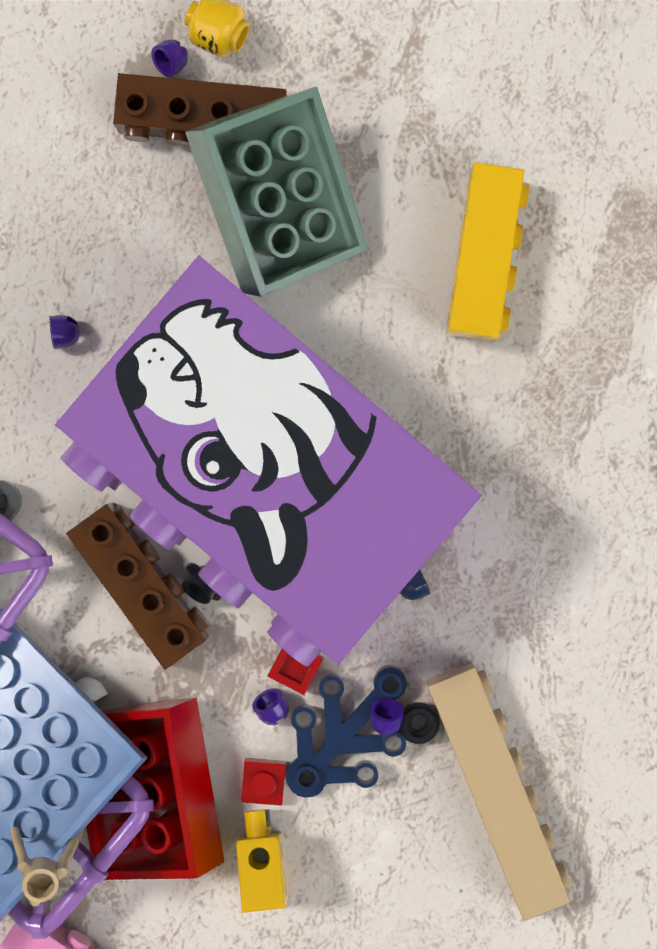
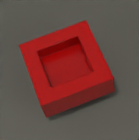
[267,648,324,696]
[241,758,286,806]

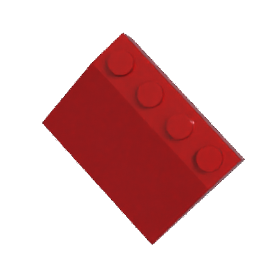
[86,697,225,880]

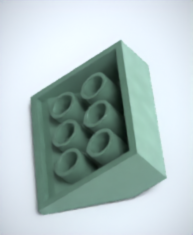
[185,86,369,297]

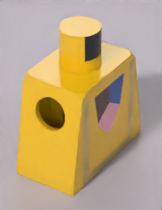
[236,809,289,913]

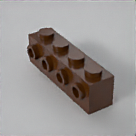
[113,73,287,146]
[66,503,210,670]

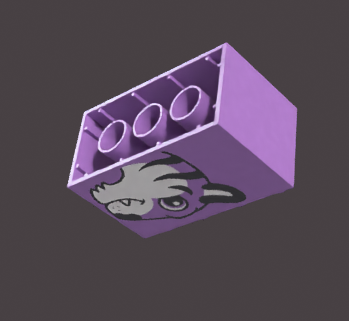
[55,255,482,667]

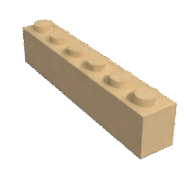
[425,662,572,921]

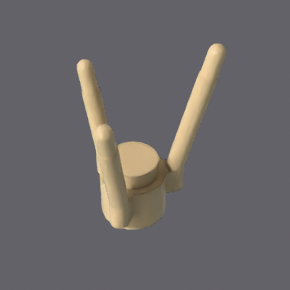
[10,827,82,906]

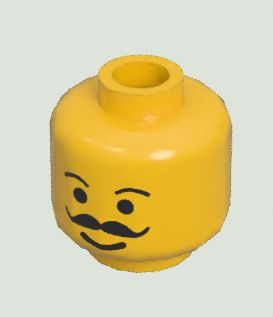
[184,0,250,58]

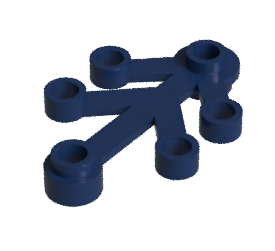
[286,665,407,798]

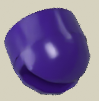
[151,39,188,77]
[49,315,80,349]
[252,688,289,726]
[370,698,404,735]

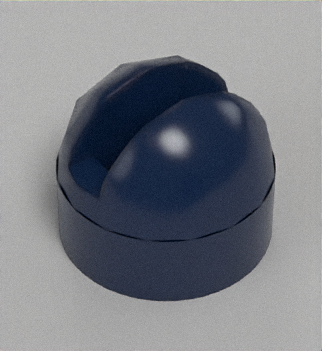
[400,569,431,601]

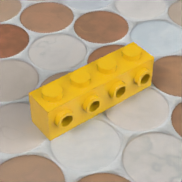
[445,162,530,342]

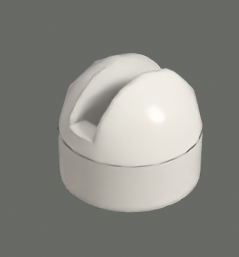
[75,677,108,705]

